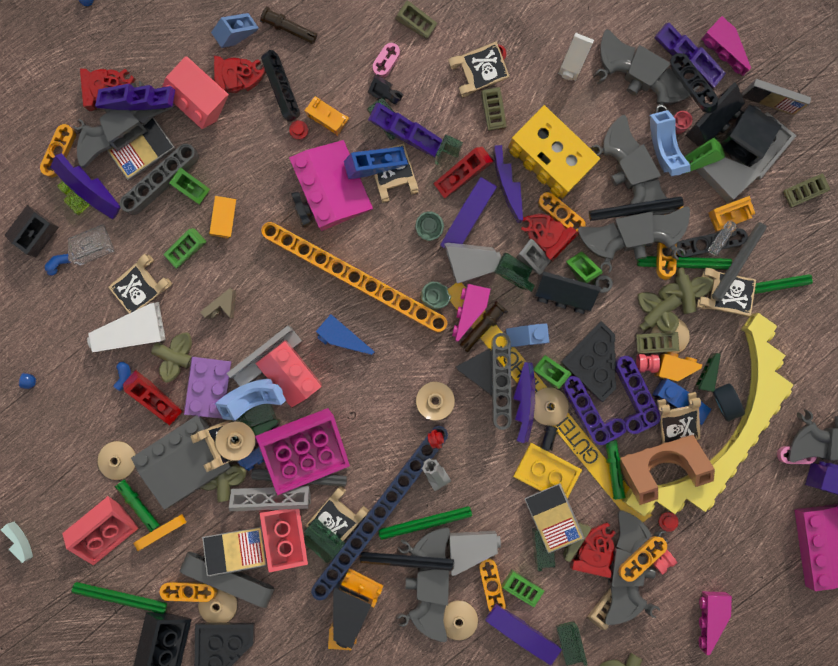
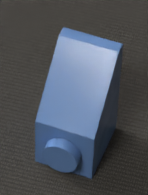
[211,13,259,48]
[506,323,549,347]

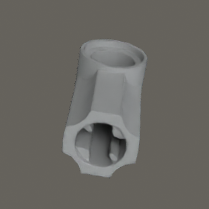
[422,458,451,491]

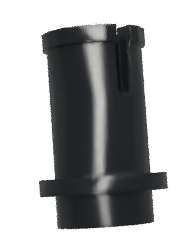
[541,425,559,451]

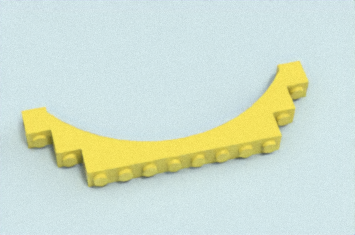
[622,313,793,516]

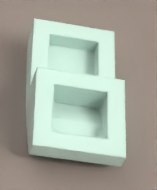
[1,521,33,563]

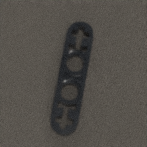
[261,50,300,122]
[670,53,718,113]
[677,228,748,257]

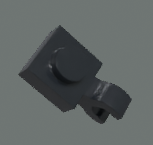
[367,75,404,105]

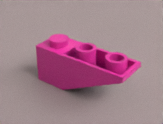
[701,16,751,76]
[452,284,491,342]
[698,591,732,655]

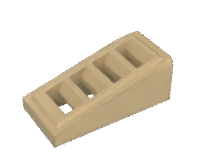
[587,586,612,630]

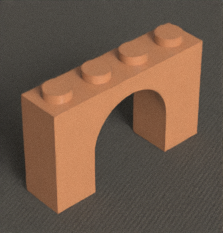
[620,435,715,505]

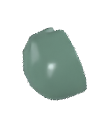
[415,211,444,241]
[420,282,451,310]

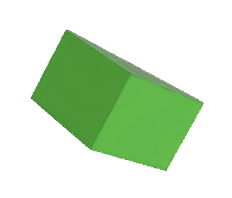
[169,168,210,205]
[566,251,602,283]
[534,355,571,389]

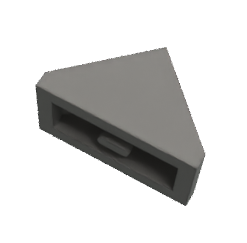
[516,239,551,275]

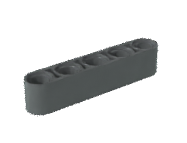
[120,144,199,215]
[491,333,512,430]
[179,552,275,608]

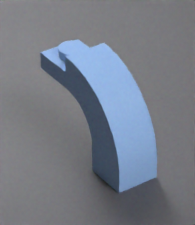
[650,110,690,176]
[215,379,286,421]

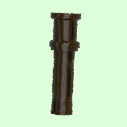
[260,6,317,45]
[459,300,508,352]

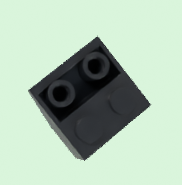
[5,205,59,258]

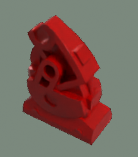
[214,56,266,93]
[80,69,136,111]
[521,213,579,262]
[569,522,616,578]

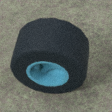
[713,383,745,422]

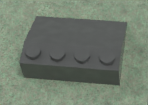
[131,415,232,510]

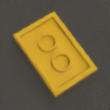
[513,442,582,499]

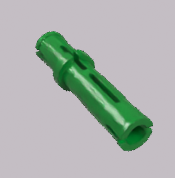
[606,440,626,500]
[115,479,160,532]

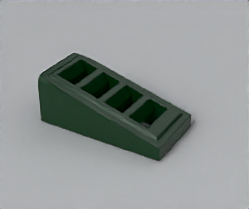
[694,353,721,392]
[251,418,281,441]

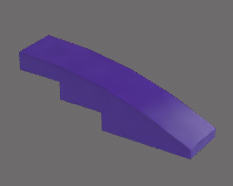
[654,23,726,88]
[95,84,175,110]
[368,103,445,158]
[493,145,523,223]
[50,153,121,219]
[440,177,497,248]
[513,362,535,443]
[485,604,562,665]

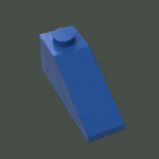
[344,146,408,179]
[316,314,375,355]
[652,379,712,425]

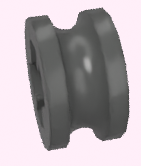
[594,275,613,293]

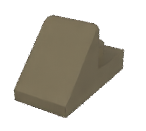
[200,288,236,319]

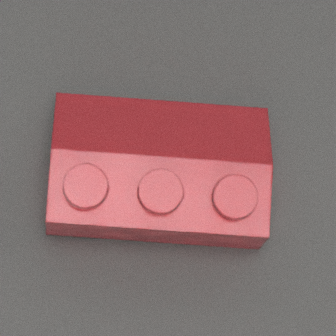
[162,56,229,129]
[255,339,322,408]
[62,496,139,565]
[259,509,308,572]

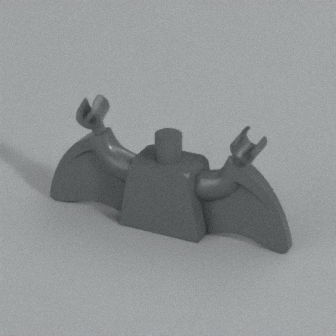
[593,29,699,114]
[73,81,174,168]
[590,115,676,216]
[578,206,690,273]
[788,409,838,462]
[605,510,668,625]
[395,527,450,642]

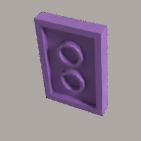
[184,357,231,419]

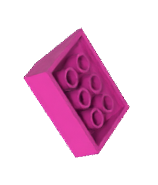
[289,140,373,231]
[255,408,350,495]
[794,504,838,591]

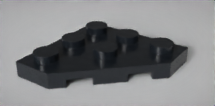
[561,321,616,402]
[194,623,255,666]

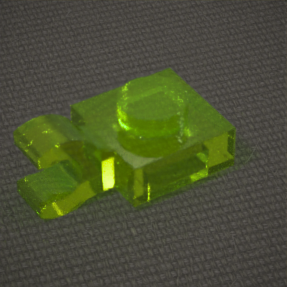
[57,181,90,215]

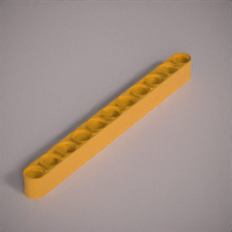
[261,222,447,333]

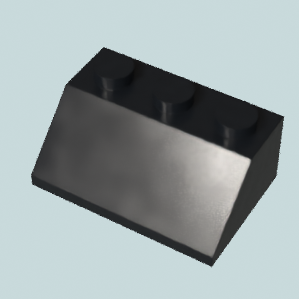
[685,82,745,147]
[533,271,601,315]
[134,612,192,666]

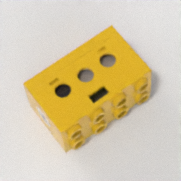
[508,105,601,199]

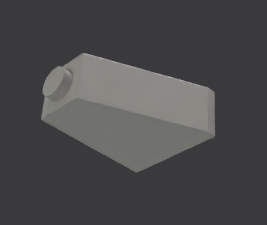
[696,157,761,203]
[444,243,502,284]
[449,531,501,576]

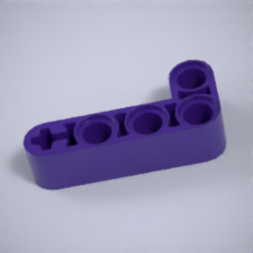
[615,356,660,434]
[562,376,627,445]

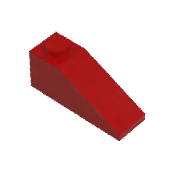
[433,146,494,199]
[123,370,183,426]

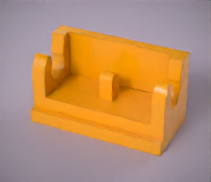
[304,96,349,136]
[209,196,236,238]
[708,196,755,232]
[341,568,384,608]

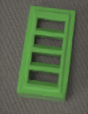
[684,138,725,173]
[163,228,206,269]
[501,569,544,607]

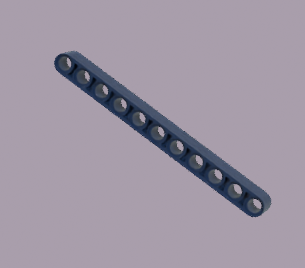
[311,425,448,600]

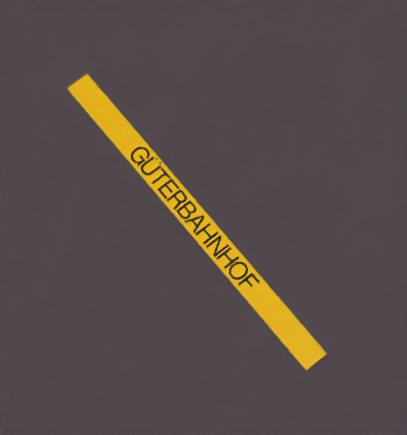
[448,282,652,522]

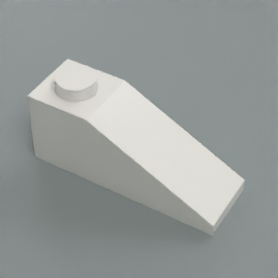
[558,33,594,81]

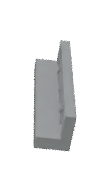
[227,325,303,386]
[229,486,311,511]

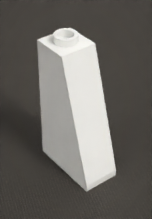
[87,302,166,352]

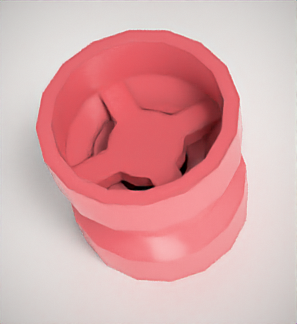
[673,111,693,134]
[636,354,660,373]
[653,550,678,575]

